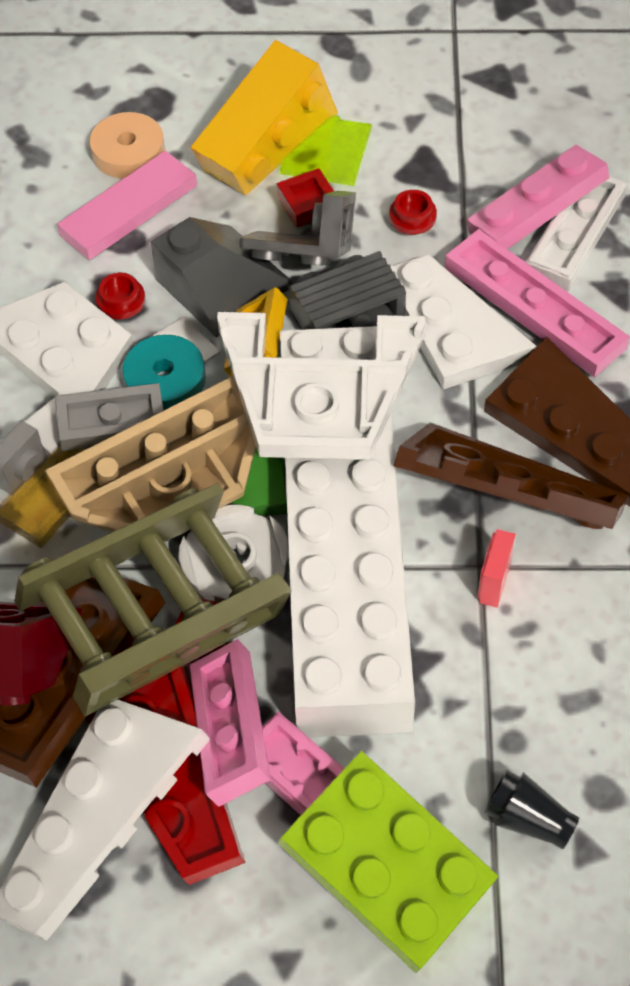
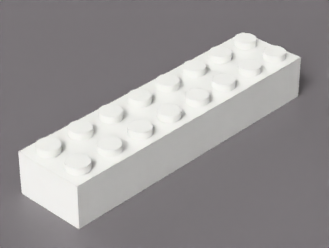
[280,326,415,737]

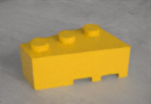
[190,39,338,196]

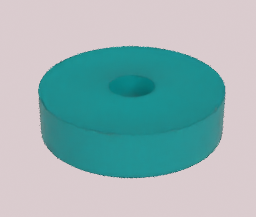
[123,334,206,411]

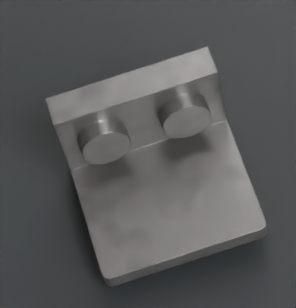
[239,190,356,266]

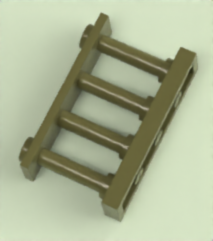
[14,483,292,717]

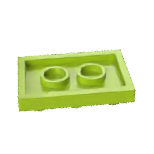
[278,750,499,973]

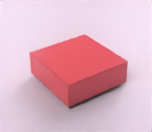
[477,529,516,608]

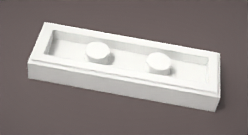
[526,176,628,291]

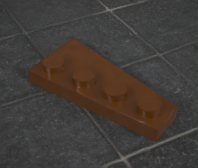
[484,337,630,507]
[394,422,629,529]

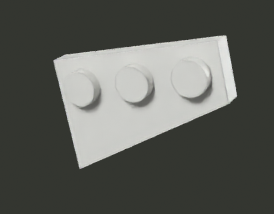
[391,254,537,390]

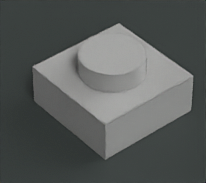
[0,420,46,496]

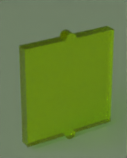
[280,115,372,186]

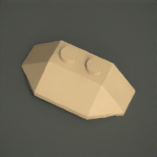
[45,376,256,532]

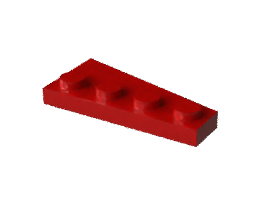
[86,666,246,885]

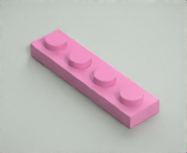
[445,229,630,378]

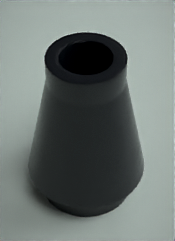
[484,770,580,850]

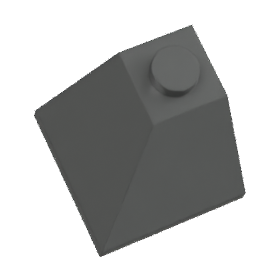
[150,217,292,338]

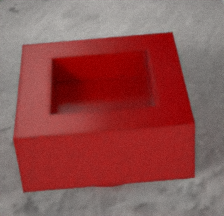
[276,168,334,228]

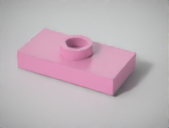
[262,711,344,815]

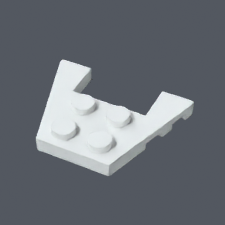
[0,282,134,464]
[217,312,425,460]

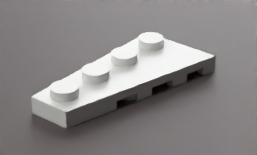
[0,700,210,941]

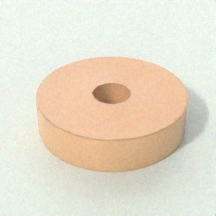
[90,112,165,179]

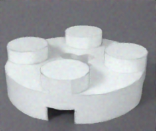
[179,505,289,603]

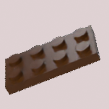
[0,576,166,788]

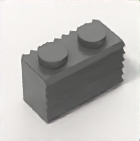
[289,251,406,330]

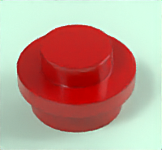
[389,189,437,235]
[95,272,146,320]

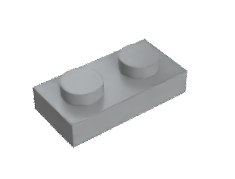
[55,383,163,451]

